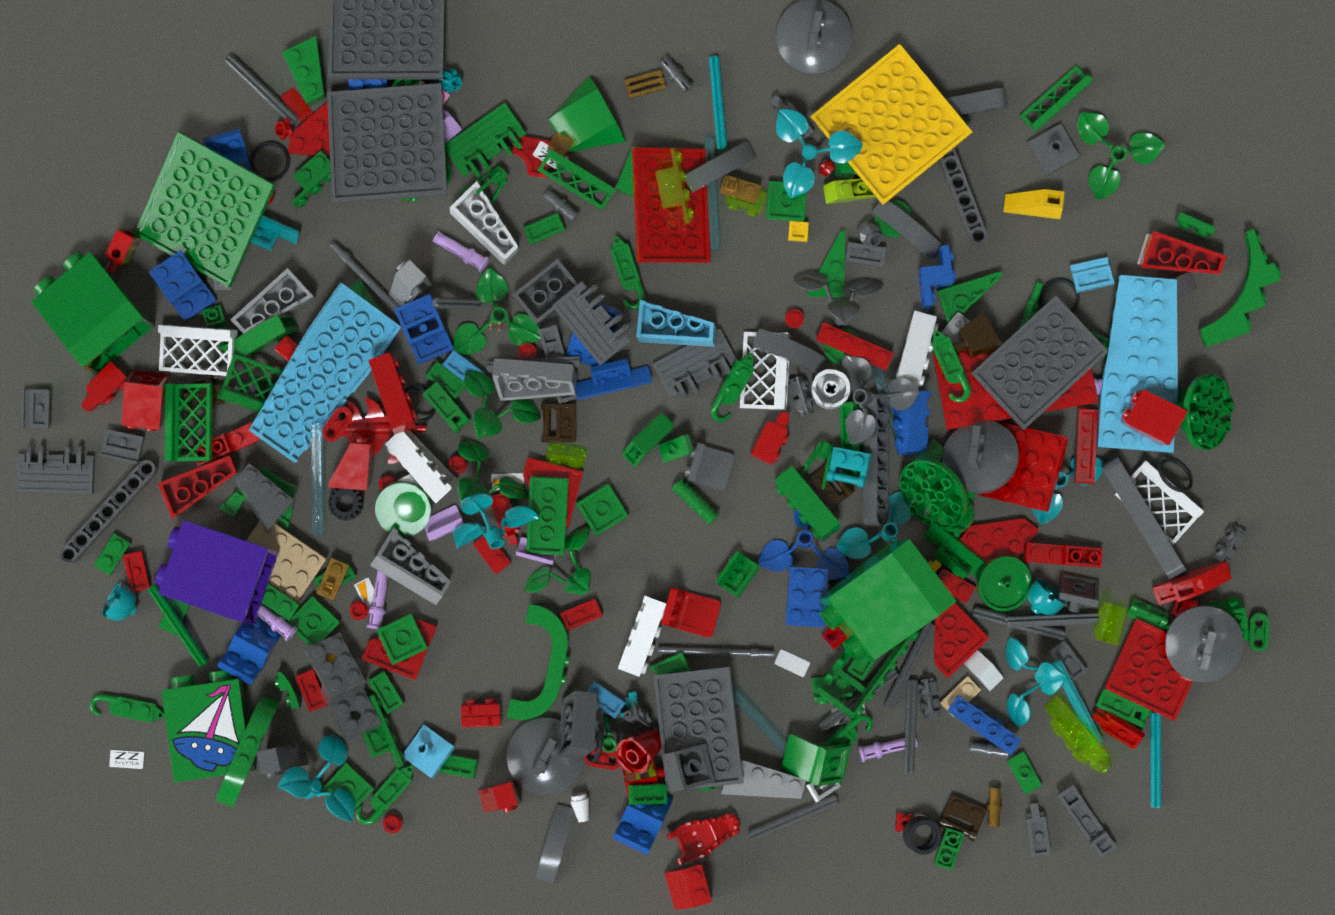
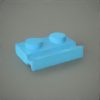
[1070,257,1114,293]

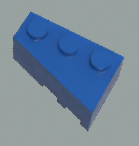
[892,391,931,455]

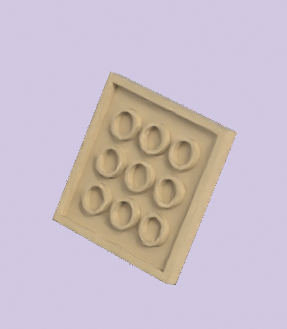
[246,521,327,621]

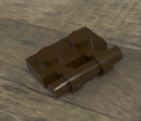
[181,374,226,413]

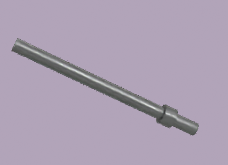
[329,241,400,313]
[658,646,774,659]

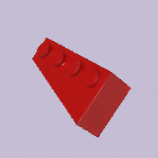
[1139,231,1227,274]
[368,352,418,435]
[157,454,239,519]
[478,780,521,813]

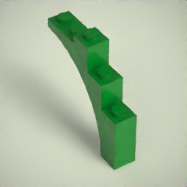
[1198,229,1282,349]

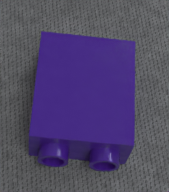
[155,520,279,625]

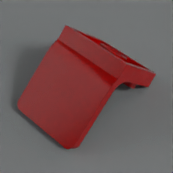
[661,587,722,638]

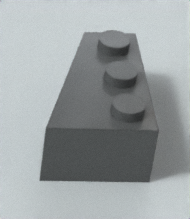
[236,464,294,533]

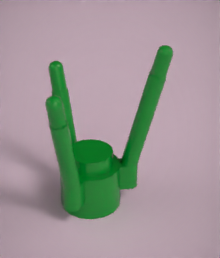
[462,166,508,205]
[799,440,833,490]
[596,714,619,753]

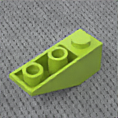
[823,179,876,204]

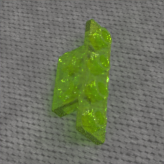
[655,148,694,224]
[1045,696,1107,765]

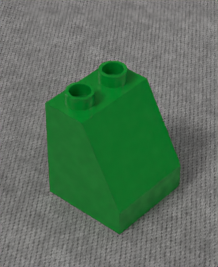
[31,251,155,375]
[818,539,956,661]

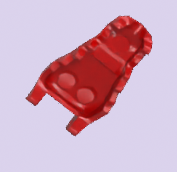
[666,813,740,865]

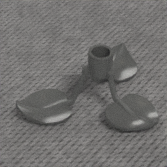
[793,272,883,325]
[842,356,920,444]

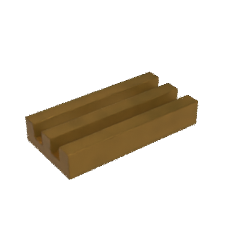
[624,70,666,99]

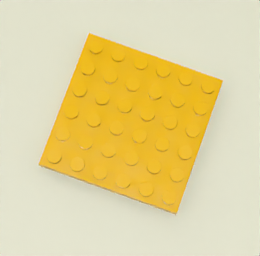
[810,44,972,205]

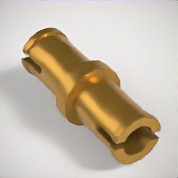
[987,788,1002,827]

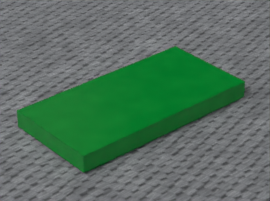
[526,476,569,556]

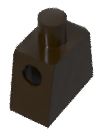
[952,312,1001,358]

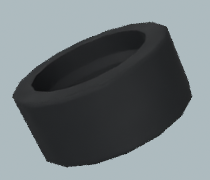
[903,816,942,855]

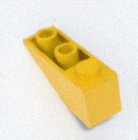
[1003,189,1065,219]

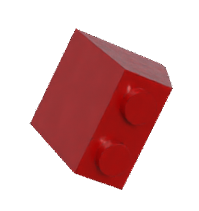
[121,370,170,431]
[1121,389,1188,446]
[328,435,374,490]
[664,862,712,910]

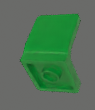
[782,734,851,786]

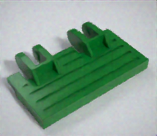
[445,103,526,178]

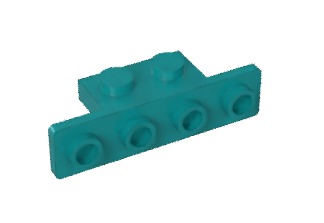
[251,216,299,251]

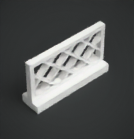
[158,324,237,376]
[740,332,791,411]
[1115,460,1204,545]

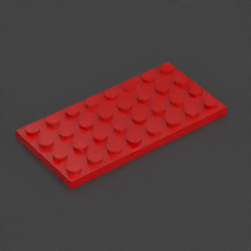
[932,341,1098,430]

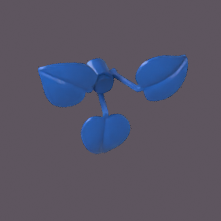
[758,509,849,580]

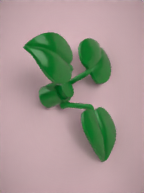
[1077,112,1165,200]
[453,268,541,355]
[464,370,541,439]
[458,440,529,502]
[524,526,591,595]

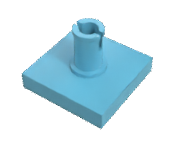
[403,725,455,779]

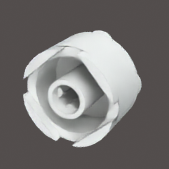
[811,369,850,409]

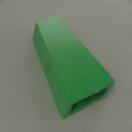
[221,313,299,364]

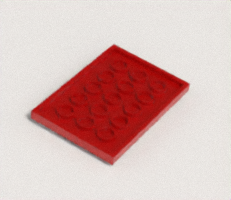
[632,147,711,264]

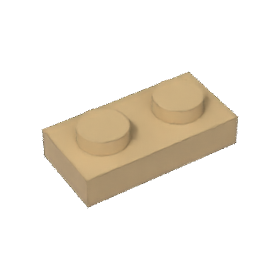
[940,676,981,717]

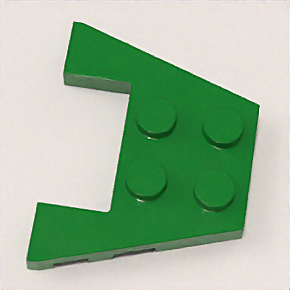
[219,467,297,532]

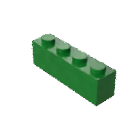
[774,466,841,542]

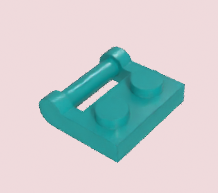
[827,447,872,488]

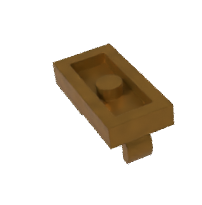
[719,175,762,205]
[316,558,350,601]

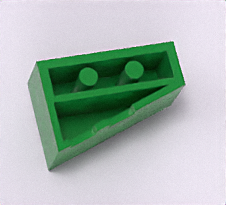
[282,36,326,107]

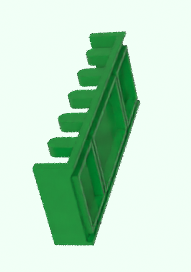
[814,630,920,719]

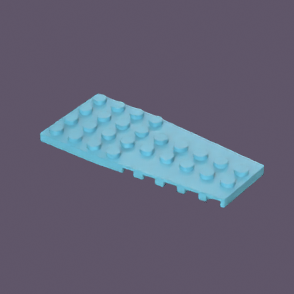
[1096,275,1178,453]
[249,283,401,463]

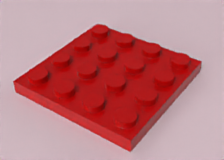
[978,422,1069,512]
[1104,619,1193,721]

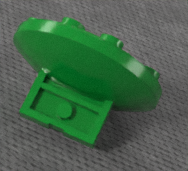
[1177,373,1234,451]
[899,458,968,529]

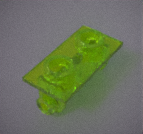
[546,444,586,468]
[1071,740,1112,773]

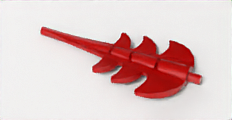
[320,397,427,464]

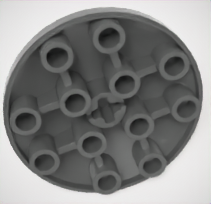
[776,0,852,75]
[942,420,1019,494]
[1165,605,1244,682]
[507,718,584,795]

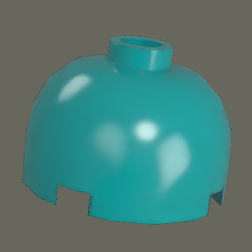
[1027,578,1066,615]
[101,582,138,621]

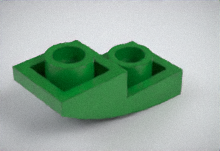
[202,305,229,348]
[275,672,301,709]
[933,828,965,871]

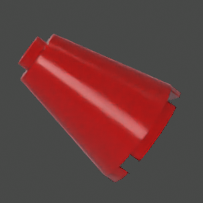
[616,729,662,774]

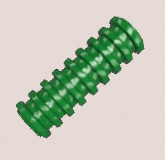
[672,478,719,525]

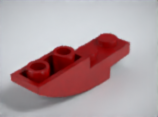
[193,421,261,467]
[1024,543,1103,568]
[1152,560,1232,605]

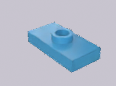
[442,350,484,381]
[587,681,626,718]

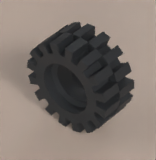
[328,488,364,521]

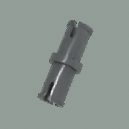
[660,56,693,93]
[543,189,579,222]
[969,741,1008,759]

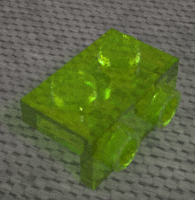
[724,191,768,217]
[1094,602,1127,646]

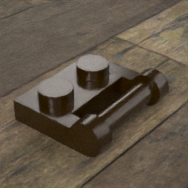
[541,404,576,443]
[806,466,855,511]
[938,794,987,842]

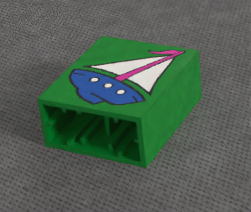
[161,670,256,783]

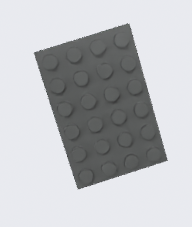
[971,296,1109,430]
[653,667,744,791]

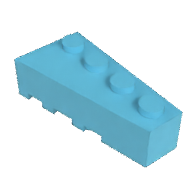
[636,300,717,347]

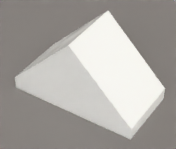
[964,650,1003,691]
[806,782,841,802]

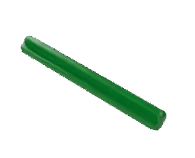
[148,584,208,667]

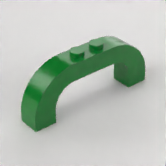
[507,604,570,720]
[215,694,280,808]

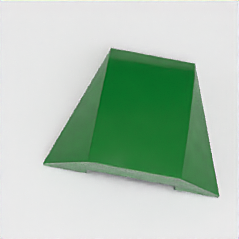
[548,76,625,153]

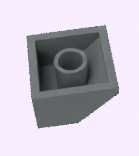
[661,744,715,793]

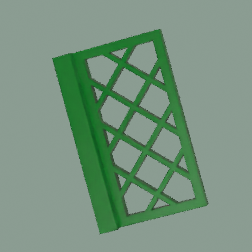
[218,354,283,413]
[165,384,213,462]

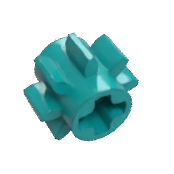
[439,68,462,94]

